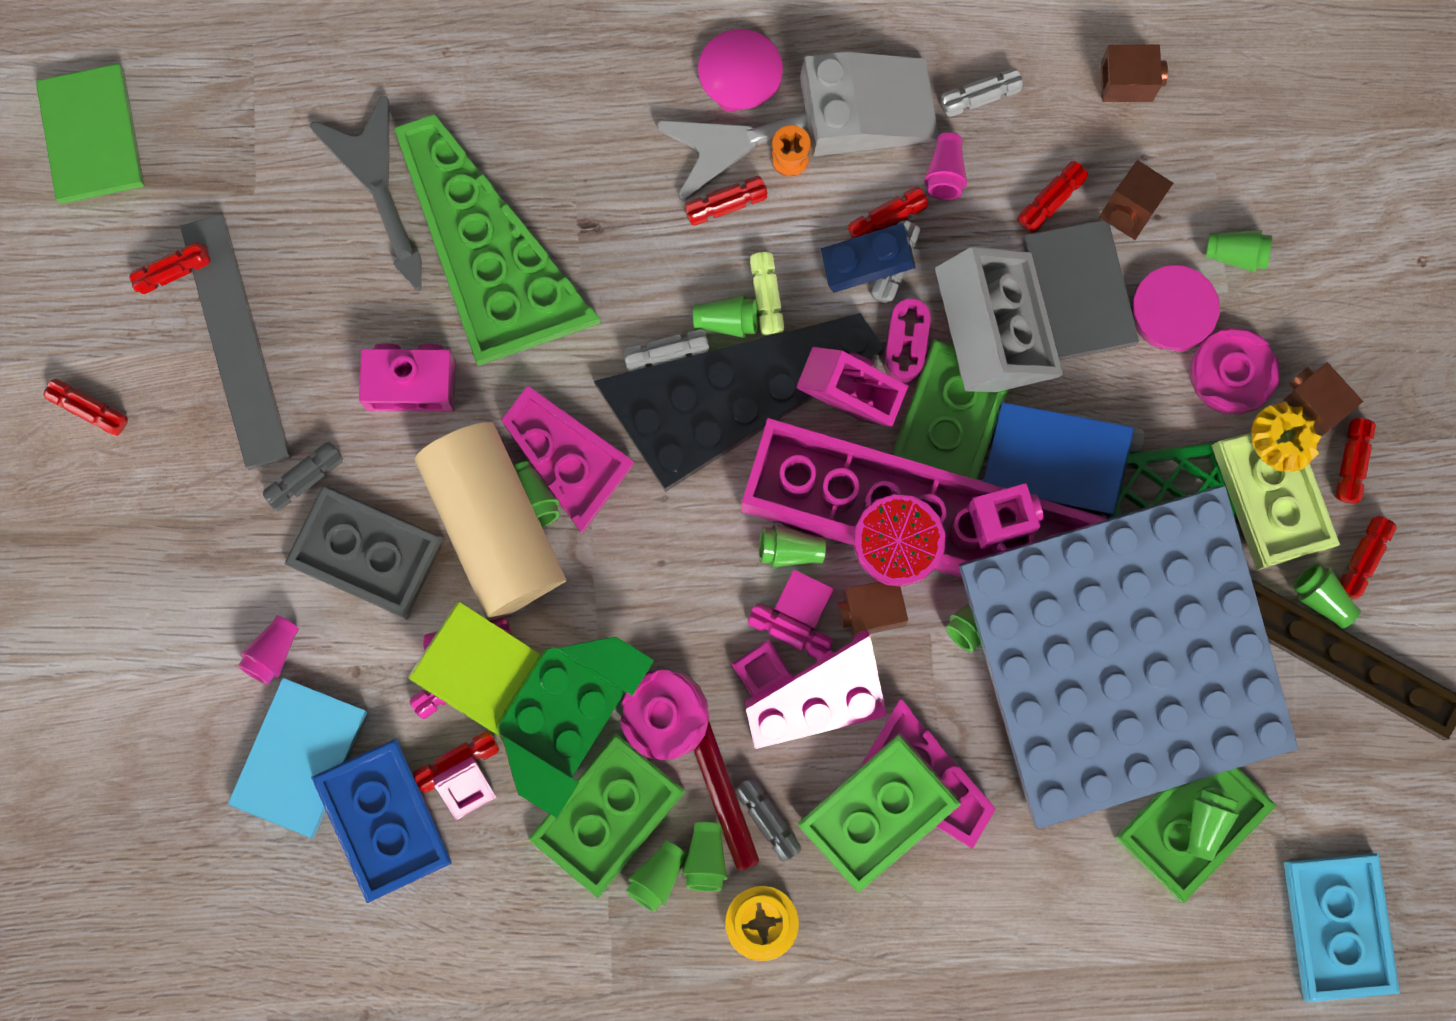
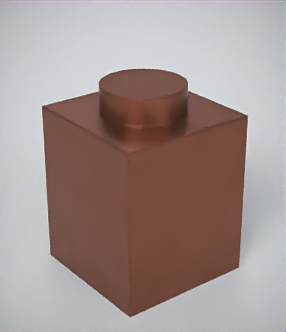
[1101,44,1168,102]
[1099,160,1174,240]
[1283,362,1364,436]
[837,581,909,637]

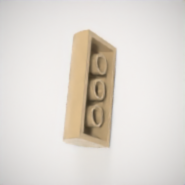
[414,422,567,621]

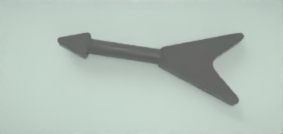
[310,95,422,291]

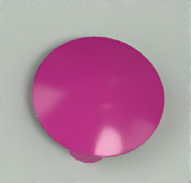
[698,29,783,112]

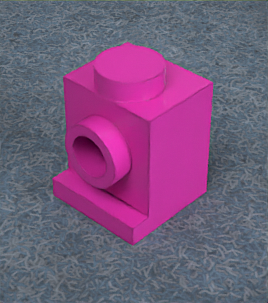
[968,483,1043,549]

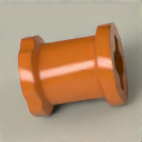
[772,125,811,177]

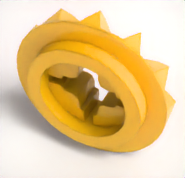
[1251,401,1322,472]
[725,886,799,961]

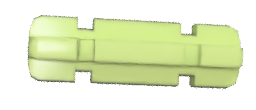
[750,252,784,337]

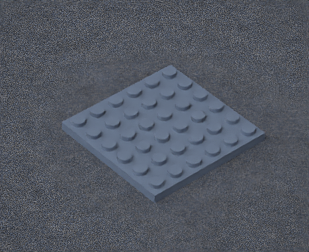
[958,485,1299,829]

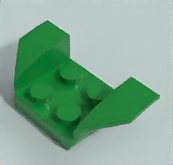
[495,637,654,818]

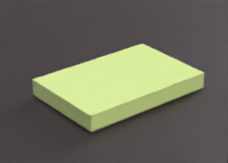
[1211,429,1340,570]

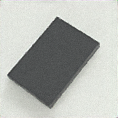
[1022,220,1139,361]
[284,484,445,620]

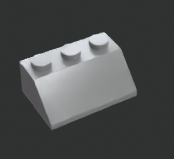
[935,247,1063,392]

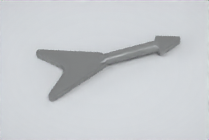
[657,112,808,201]

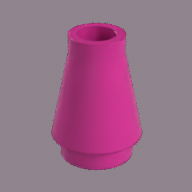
[924,132,967,200]
[238,615,299,685]

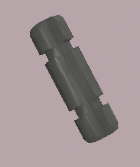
[263,442,343,511]
[735,778,801,862]

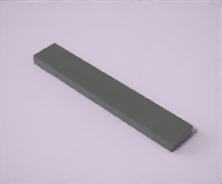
[180,214,291,470]

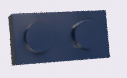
[821,223,916,293]

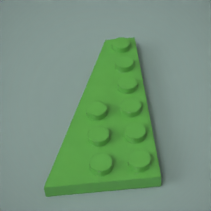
[394,114,601,366]

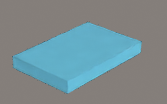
[228,678,368,839]
[1284,853,1400,1002]

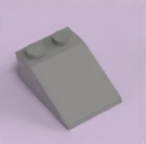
[800,52,939,157]

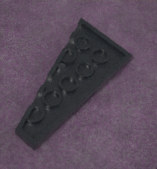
[594,313,885,492]

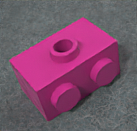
[359,343,456,412]
[796,347,908,427]

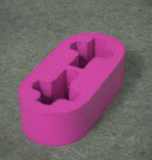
[884,299,931,383]

